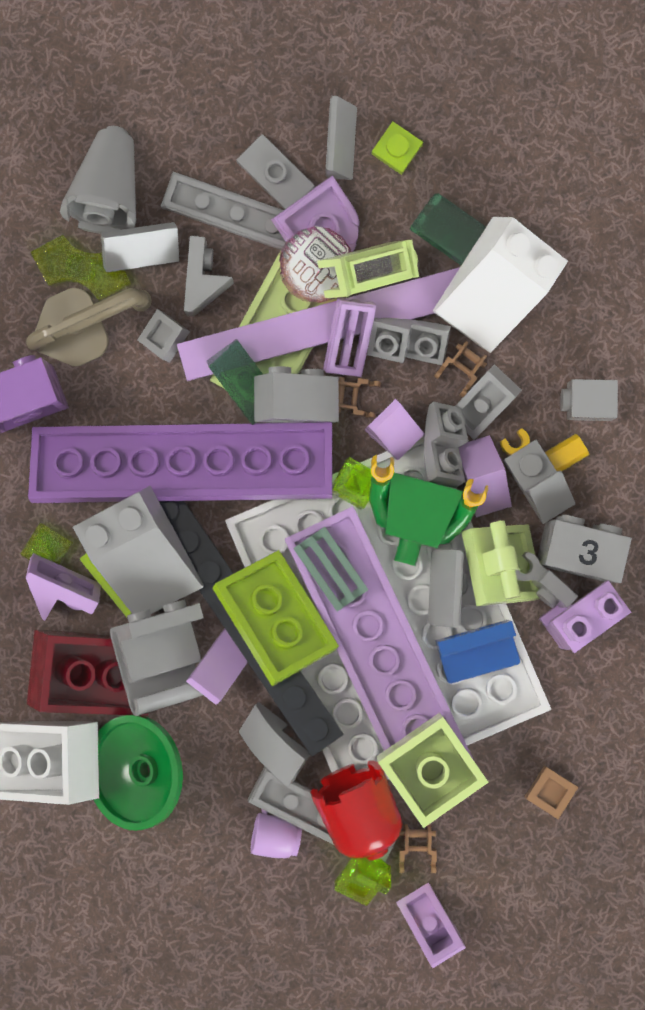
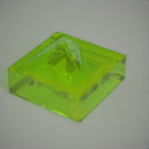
[332,457,372,510]
[20,522,73,565]

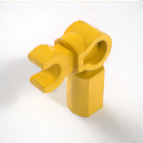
[500,429,589,471]

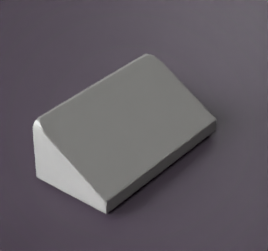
[326,96,357,180]
[428,549,464,628]

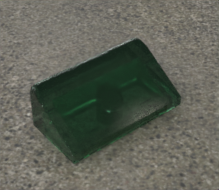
[409,193,486,266]
[206,339,263,425]

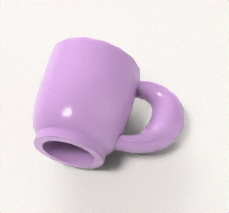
[251,809,302,858]

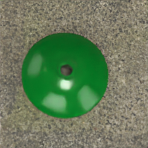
[93,715,183,831]

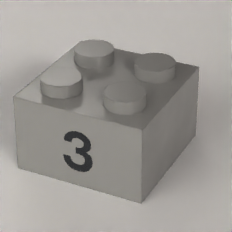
[537,515,632,583]

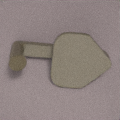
[26,288,152,367]

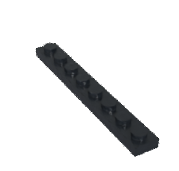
[159,501,345,757]

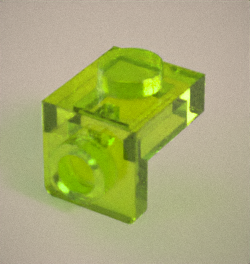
[335,858,391,906]

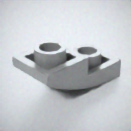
[367,318,451,365]
[424,402,468,488]
[239,702,310,787]

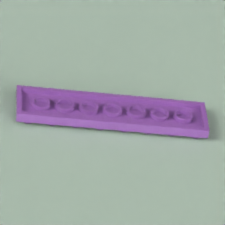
[28,422,333,503]

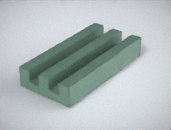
[293,527,369,612]

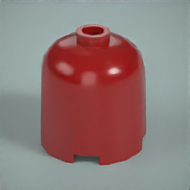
[310,760,402,860]

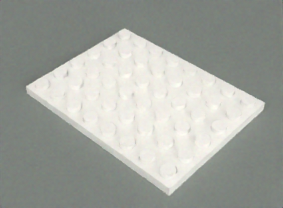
[225,435,551,780]

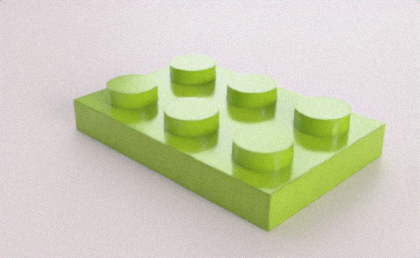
[213,550,339,686]

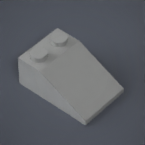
[73,486,204,614]

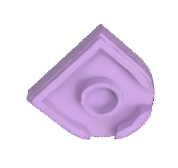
[271,176,359,267]

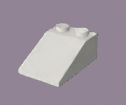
[433,217,568,353]
[0,721,99,805]

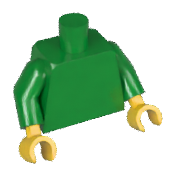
[369,455,489,566]

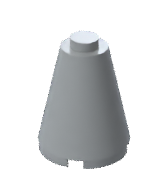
[60,126,136,234]

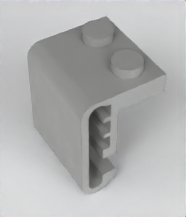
[110,599,204,716]

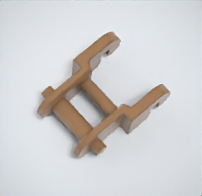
[434,341,487,398]
[338,377,381,418]
[399,824,437,873]

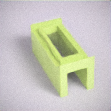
[317,239,419,298]

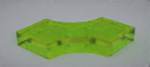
[30,235,132,301]

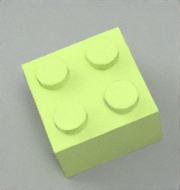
[376,712,489,828]

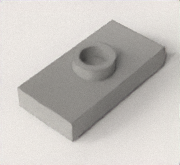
[236,134,315,210]

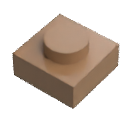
[524,765,578,819]

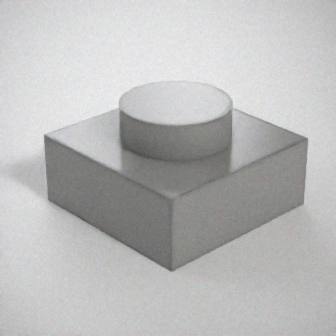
[137,309,190,363]

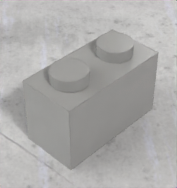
[254,366,339,423]

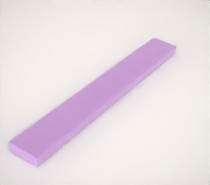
[177,267,460,381]

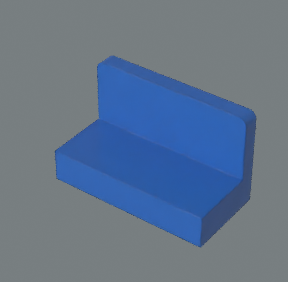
[435,620,520,684]

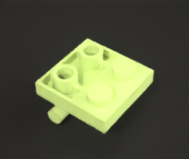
[462,521,540,606]

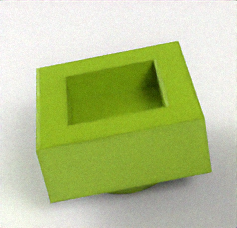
[371,121,423,175]

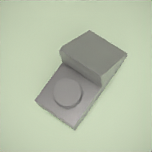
[184,236,234,316]
[455,364,522,440]
[503,439,575,524]

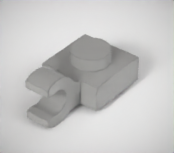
[516,552,578,608]

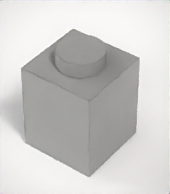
[560,379,618,421]

